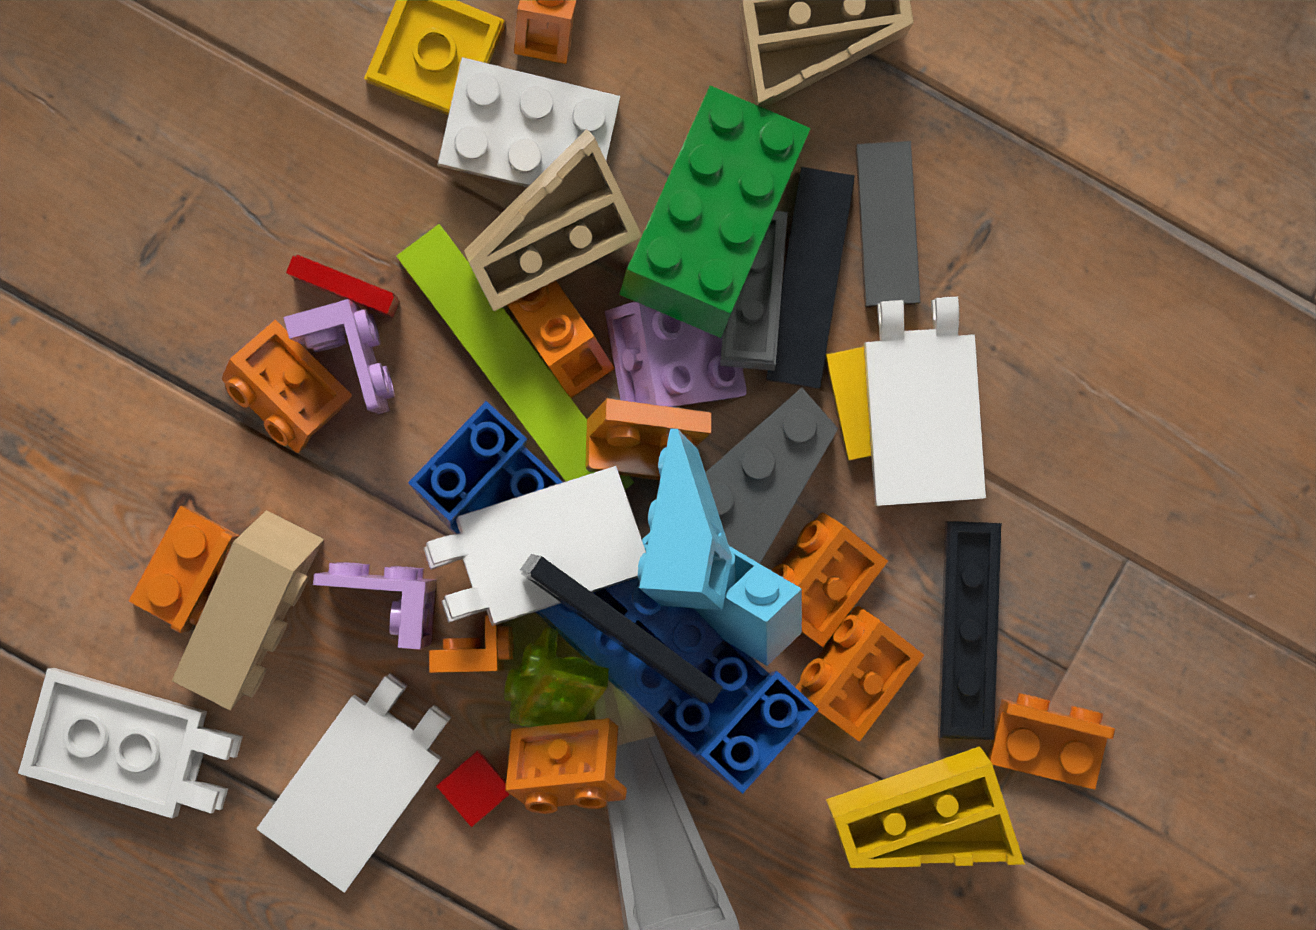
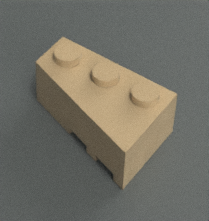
[739,0,913,108]
[464,129,642,311]
[172,510,324,711]

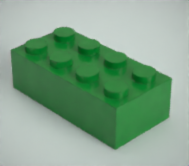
[619,85,811,338]

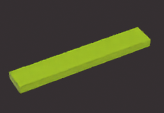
[396,224,634,490]

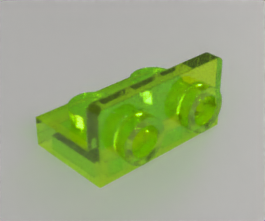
[504,627,609,727]

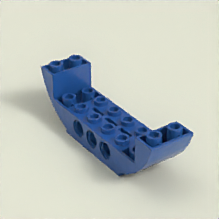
[408,401,819,794]

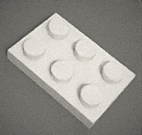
[437,57,620,187]

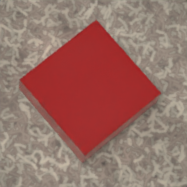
[436,749,510,828]

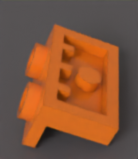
[222,319,352,453]
[585,398,712,480]
[129,506,239,633]
[771,512,888,647]
[795,606,925,742]
[429,615,514,673]
[988,693,1116,790]
[505,718,627,814]

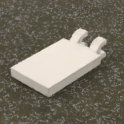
[864,296,986,506]
[424,466,646,626]
[18,668,243,818]
[257,673,451,893]

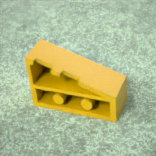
[826,746,1025,868]

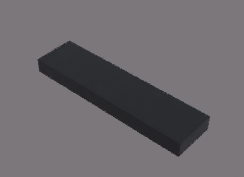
[766,167,855,389]
[938,521,1002,740]
[520,554,723,704]

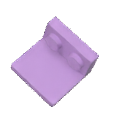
[283,299,395,414]
[605,301,746,407]
[313,562,436,649]

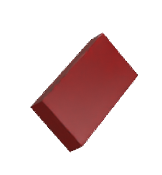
[286,254,400,318]

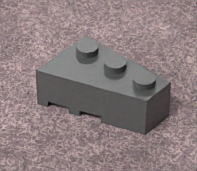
[705,388,838,564]

